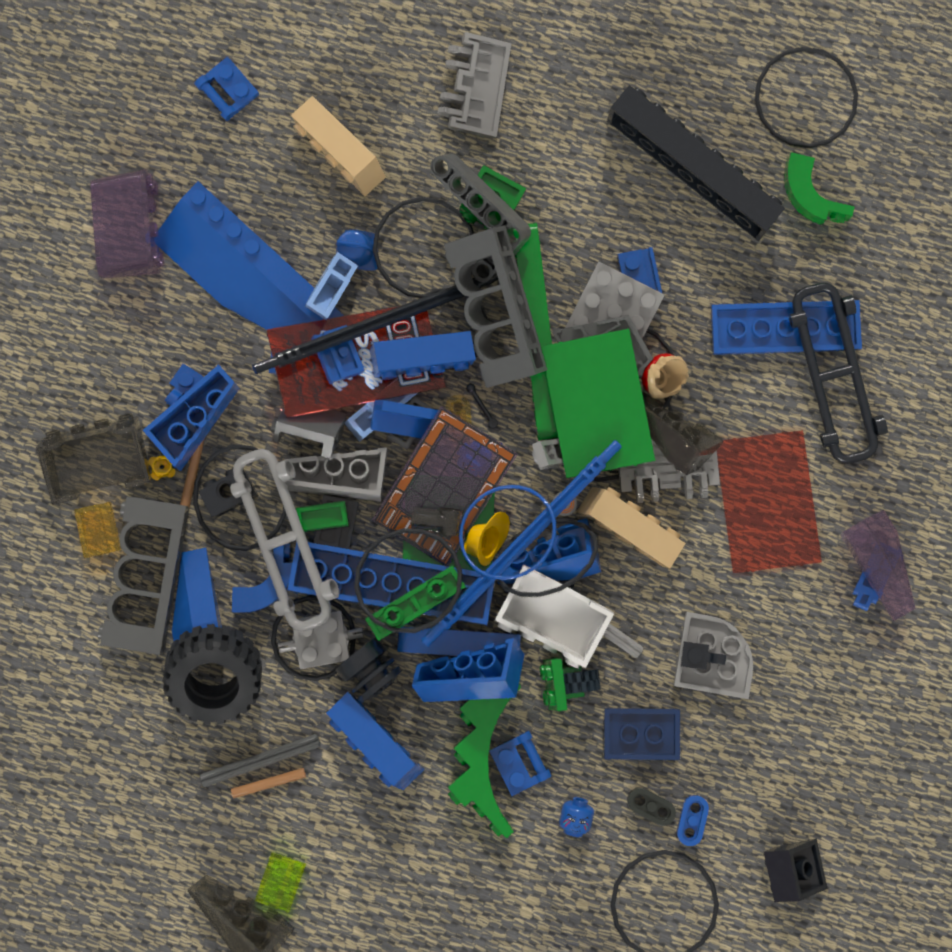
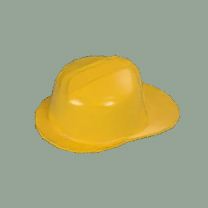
[464,511,510,566]

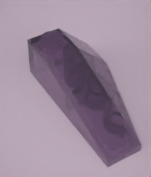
[840,510,916,621]

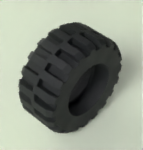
[163,624,262,725]

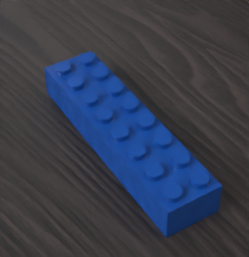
[288,541,495,626]

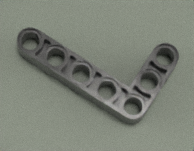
[430,153,531,282]

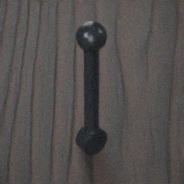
[466,383,498,428]

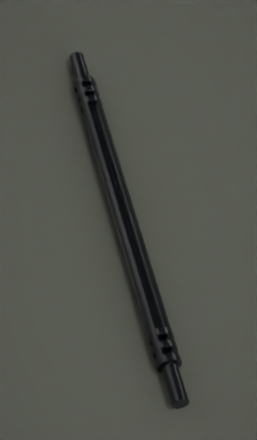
[252,276,499,374]

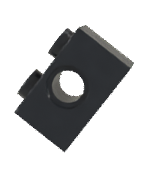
[198,468,259,519]

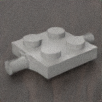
[278,611,364,670]

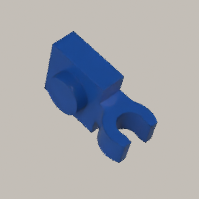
[165,363,203,406]

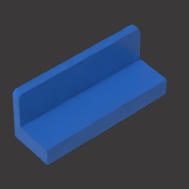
[370,400,453,441]

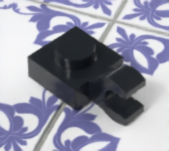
[680,641,726,670]

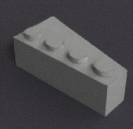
[284,447,387,502]

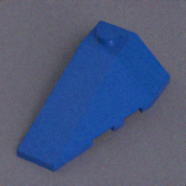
[497,518,601,584]
[172,548,222,640]

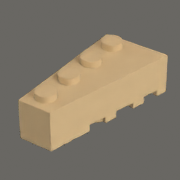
[291,96,386,196]
[576,487,686,569]

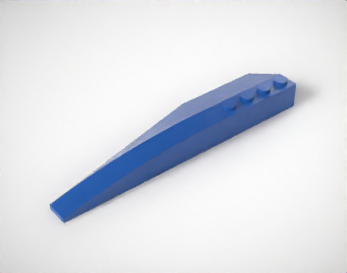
[152,181,397,392]

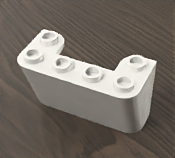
[495,565,614,669]

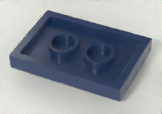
[604,708,680,760]

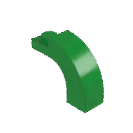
[784,152,855,225]

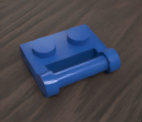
[194,56,260,121]
[489,730,552,796]

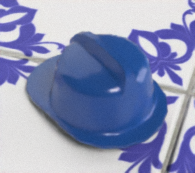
[336,230,378,271]

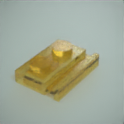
[74,502,121,559]

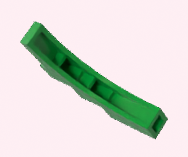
[448,685,521,838]

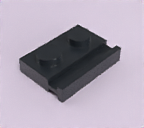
[313,495,359,549]

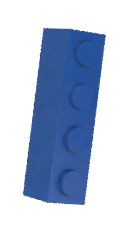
[370,331,476,380]

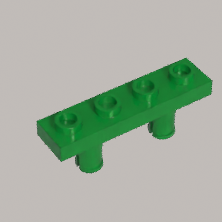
[366,565,466,641]

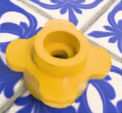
[148,456,175,481]

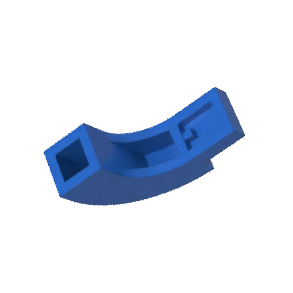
[232,543,292,613]

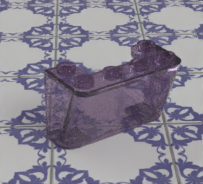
[90,169,164,279]

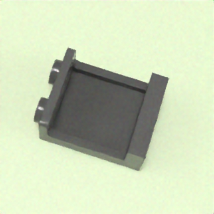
[271,399,347,458]

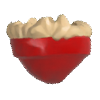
[642,353,689,399]

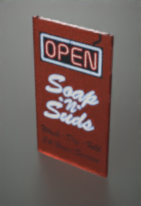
[266,307,446,418]

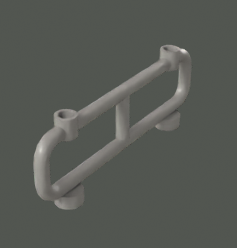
[230,449,339,631]

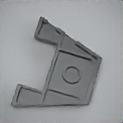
[552,315,653,375]

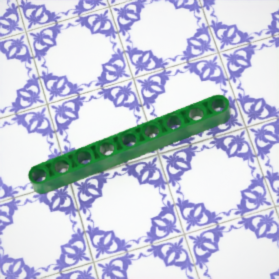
[513,223,558,441]

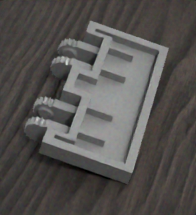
[438,32,512,139]
[618,435,720,503]

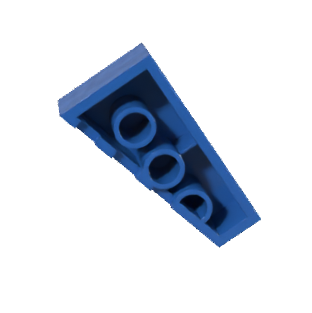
[143,364,240,471]
[412,638,525,702]
[326,692,425,790]

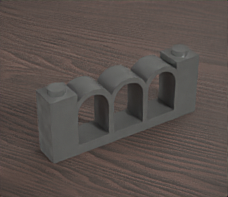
[444,225,547,388]
[98,496,189,655]

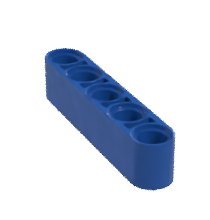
[397,627,521,656]

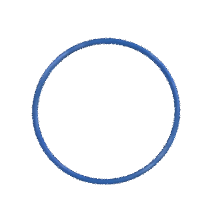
[459,485,556,580]

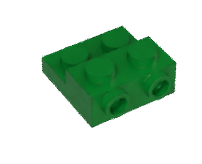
[460,165,526,230]

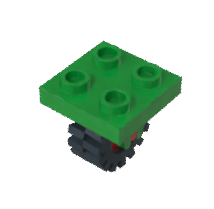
[540,659,601,711]

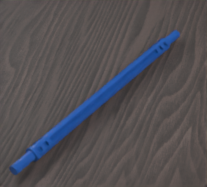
[421,440,622,647]

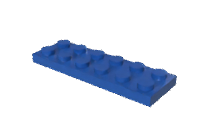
[711,300,862,355]

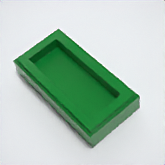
[295,501,349,532]

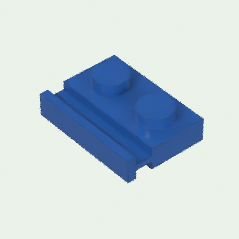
[617,247,662,293]
[311,325,365,385]

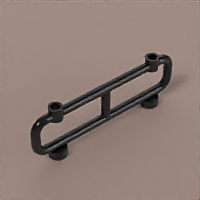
[789,282,888,464]

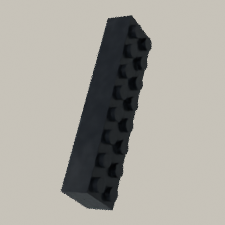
[607,85,785,242]

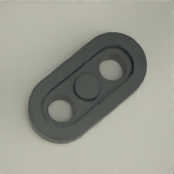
[627,787,676,826]

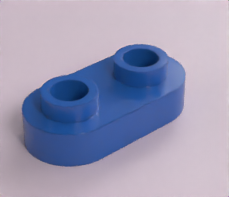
[676,795,709,846]

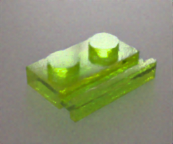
[254,852,306,913]

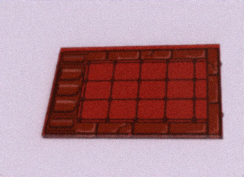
[716,430,822,573]

